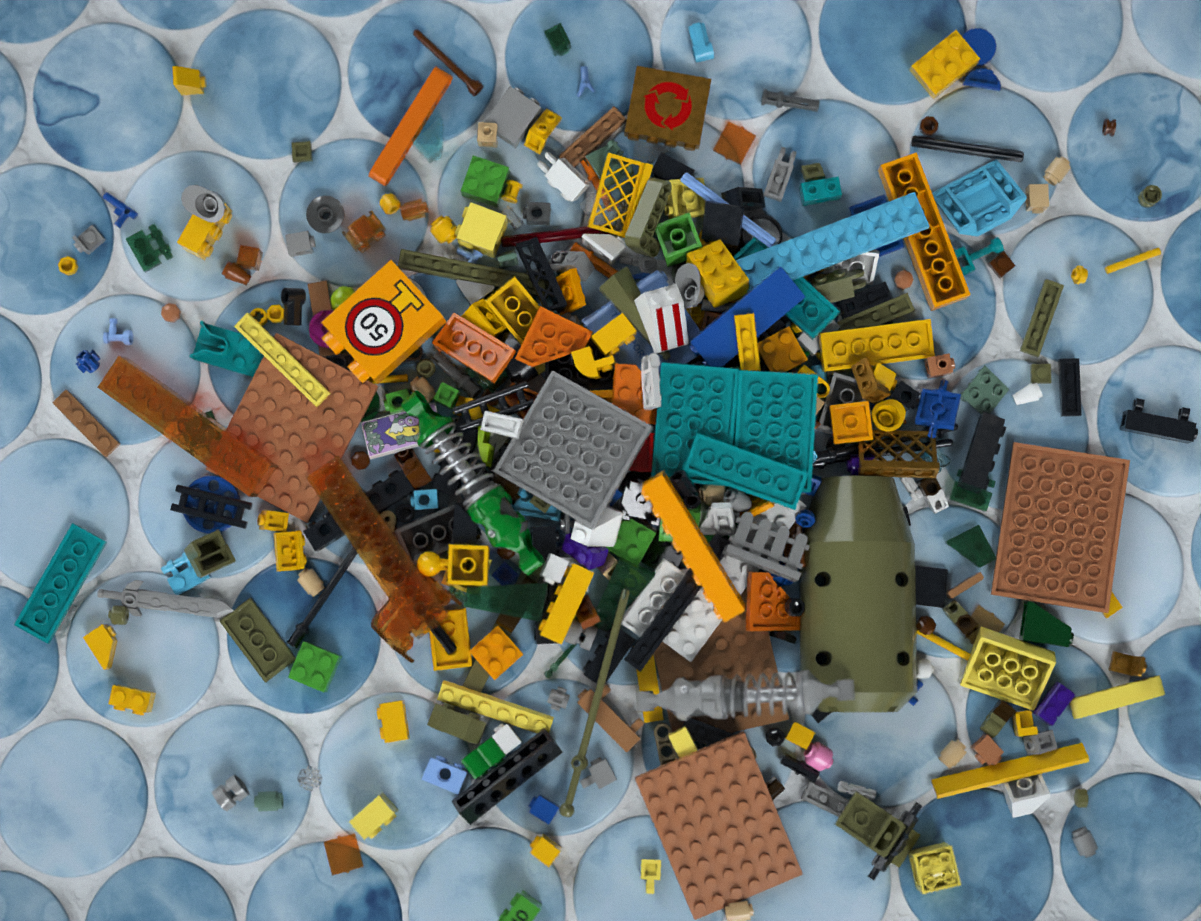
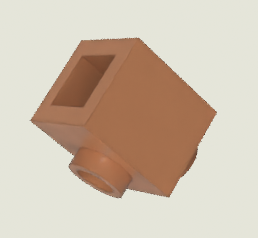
[924,353,955,379]
[970,734,1004,765]

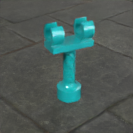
[954,237,1004,276]

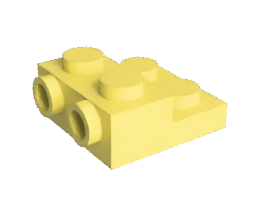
[664,178,706,220]

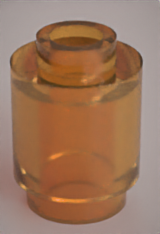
[400,198,429,221]

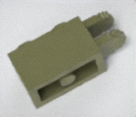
[810,269,866,303]

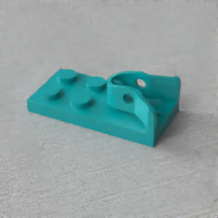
[189,321,264,377]

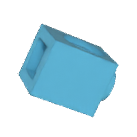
[411,489,440,511]

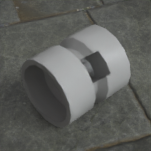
[565,618,598,651]
[212,774,249,811]

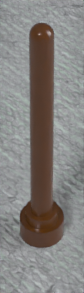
[413,30,484,97]

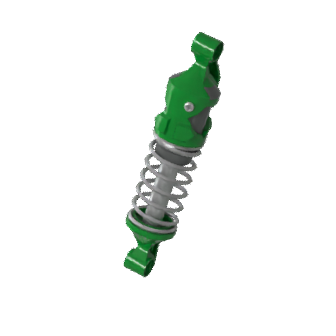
[401,390,545,575]

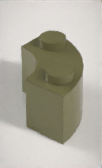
[427,702,486,745]

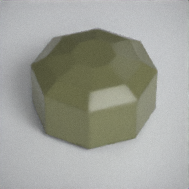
[1074,789,1088,808]

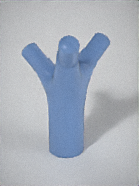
[577,66,595,97]

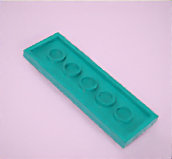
[733,237,840,340]
[684,433,809,510]
[14,523,107,644]

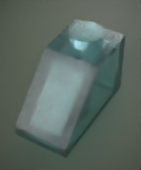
[413,117,444,163]

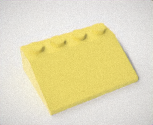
[960,627,1056,711]

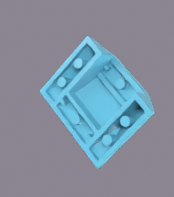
[932,159,1027,237]

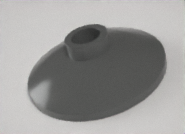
[306,196,344,233]

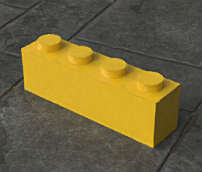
[538,563,594,645]

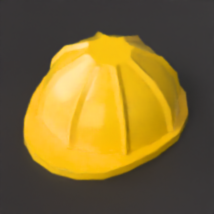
[871,399,906,432]

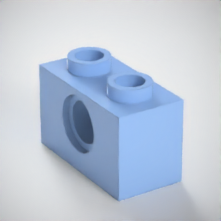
[422,755,468,794]

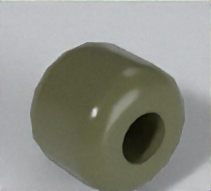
[108,605,129,625]

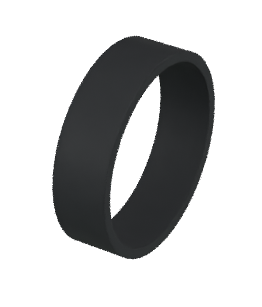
[741,214,783,247]

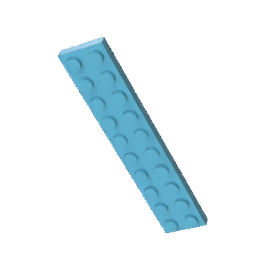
[736,192,930,292]

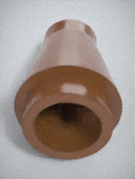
[222,261,252,286]

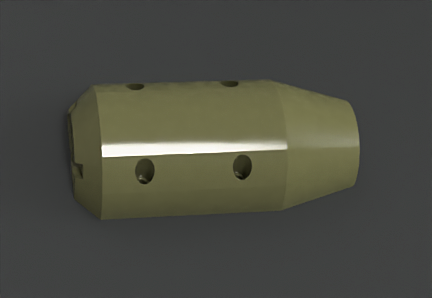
[799,476,918,712]

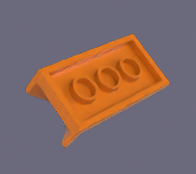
[432,312,516,383]

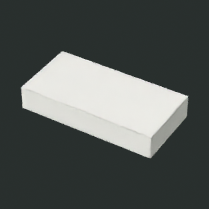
[480,411,523,439]

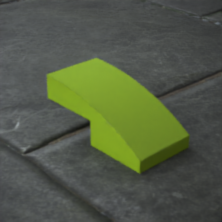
[478,426,495,467]

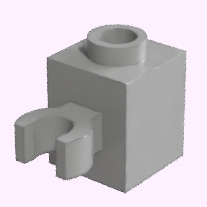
[580,757,617,789]

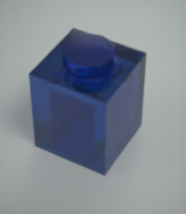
[491,561,519,589]

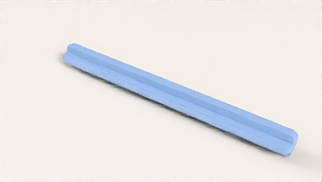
[680,172,776,247]

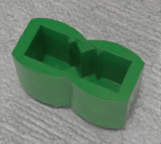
[461,737,507,779]

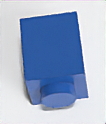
[528,794,560,825]

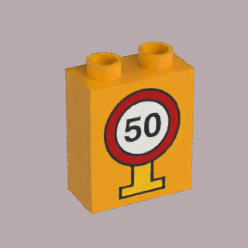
[321,260,446,384]

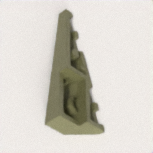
[599,266,671,361]

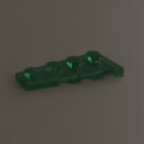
[593,557,656,632]
[463,583,548,622]

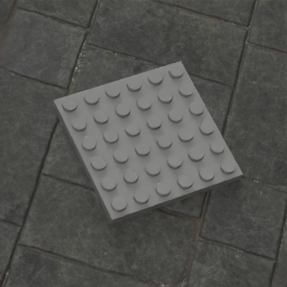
[493,370,653,530]

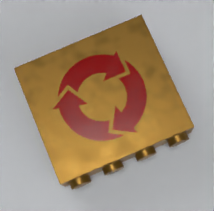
[624,66,712,151]

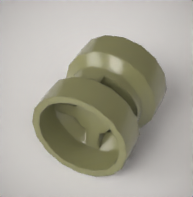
[1138,185,1162,208]

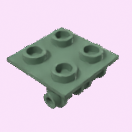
[585,139,634,188]
[961,365,1009,414]

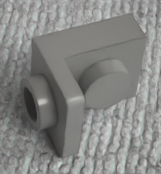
[72,225,106,255]
[1023,730,1058,755]

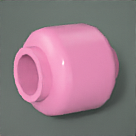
[804,742,834,771]

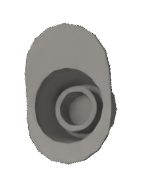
[181,185,226,223]
[675,263,705,309]

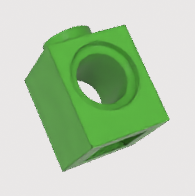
[433,382,461,410]
[383,388,410,414]

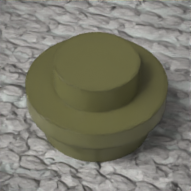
[416,359,436,378]

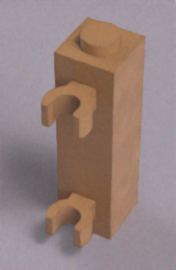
[577,685,645,753]

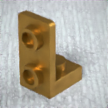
[851,357,891,404]
[1109,651,1147,677]

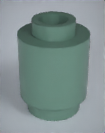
[254,791,284,812]

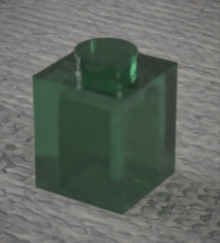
[544,23,571,57]

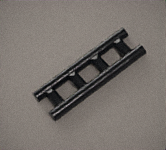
[453,381,534,433]
[170,484,253,529]

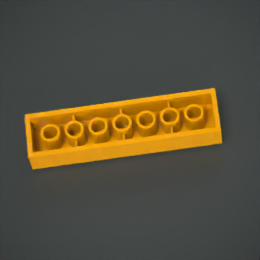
[877,152,971,311]
[641,470,745,623]

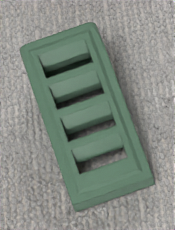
[497,250,519,269]

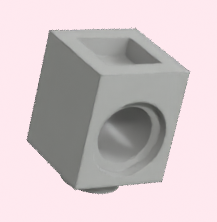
[285,231,316,257]

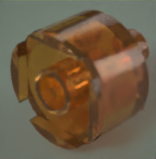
[342,211,386,253]

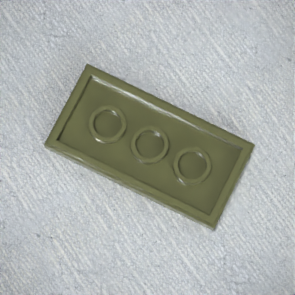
[219,597,296,683]

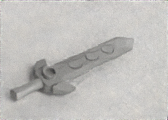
[98,580,233,618]

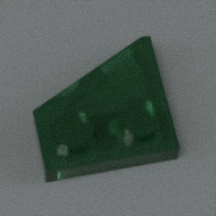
[945,525,996,568]

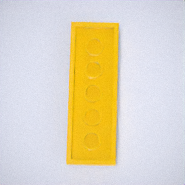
[818,319,935,372]

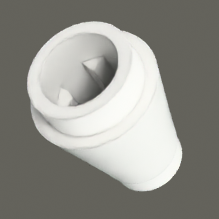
[1012,383,1043,405]

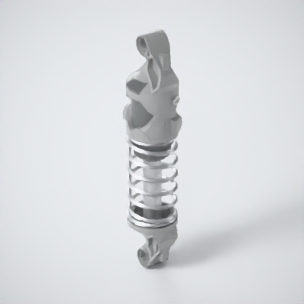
[636,670,855,721]

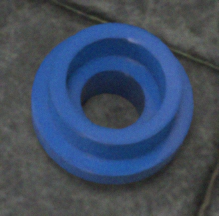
[795,510,815,527]

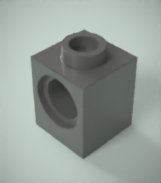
[523,202,551,226]

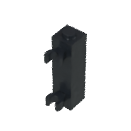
[1120,398,1198,444]

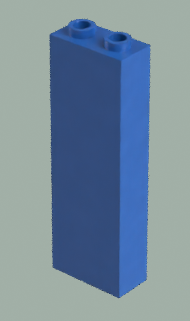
[689,266,805,367]

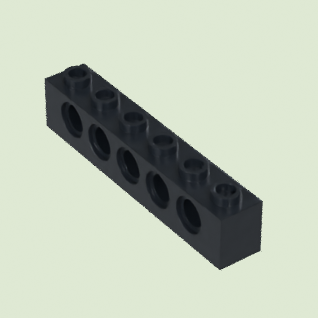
[303,470,416,552]
[452,728,563,825]

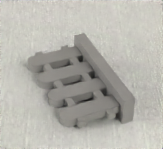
[722,512,809,582]

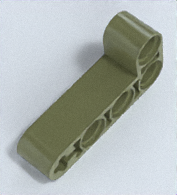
[625,177,672,257]

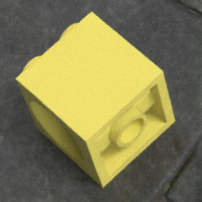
[455,202,508,259]
[908,842,961,894]

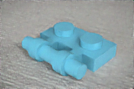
[161,552,212,595]

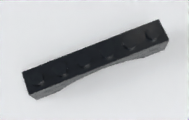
[530,526,560,644]

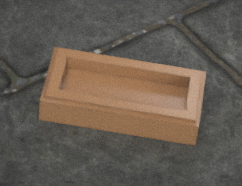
[945,572,984,599]

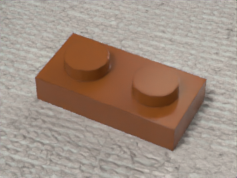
[576,595,601,629]

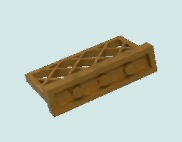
[858,430,940,478]

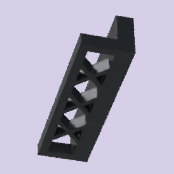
[515,237,567,313]

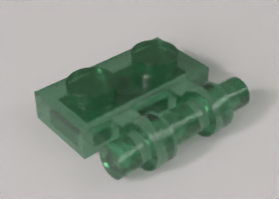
[126,224,173,273]
[949,469,996,512]

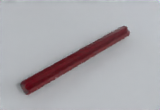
[501,224,614,247]

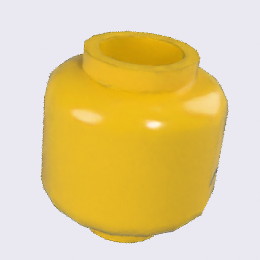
[430,215,457,244]

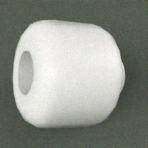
[917,659,934,678]

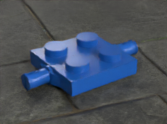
[915,380,961,438]

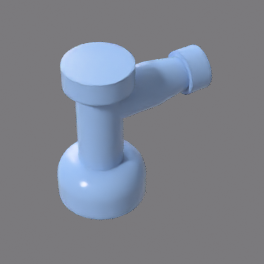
[456,247,483,264]
[103,318,133,345]

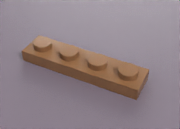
[52,390,120,457]

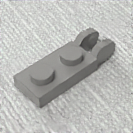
[763,147,797,202]

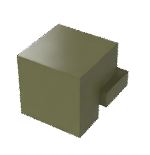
[184,530,236,578]

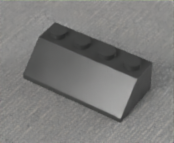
[395,498,482,566]

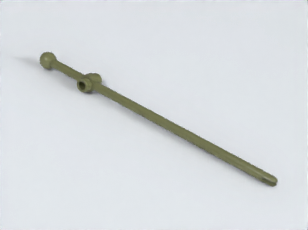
[559,589,629,817]

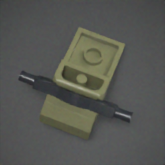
[834,791,923,881]

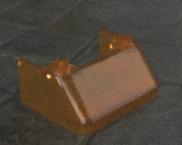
[371,568,462,663]

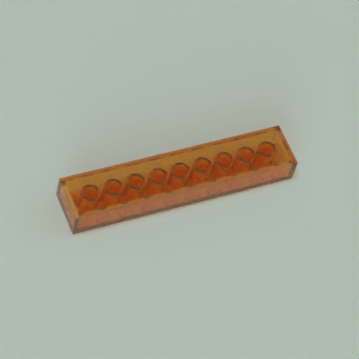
[97,356,278,497]
[306,455,451,639]

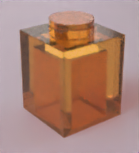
[236,245,263,271]

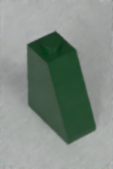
[1019,601,1074,647]

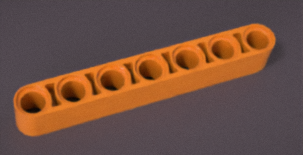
[368,67,453,186]

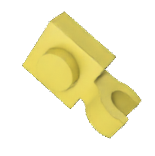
[641,859,661,894]

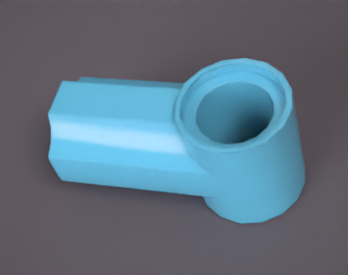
[689,23,714,63]

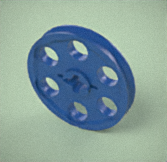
[183,476,241,534]

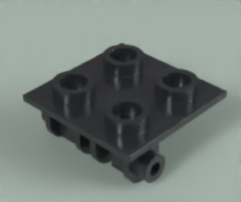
[641,530,683,569]

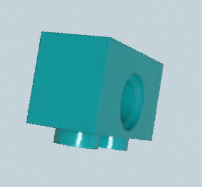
[799,176,842,207]

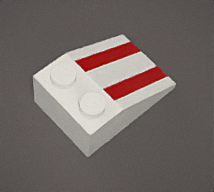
[634,284,689,353]

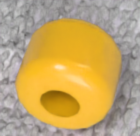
[379,193,401,215]

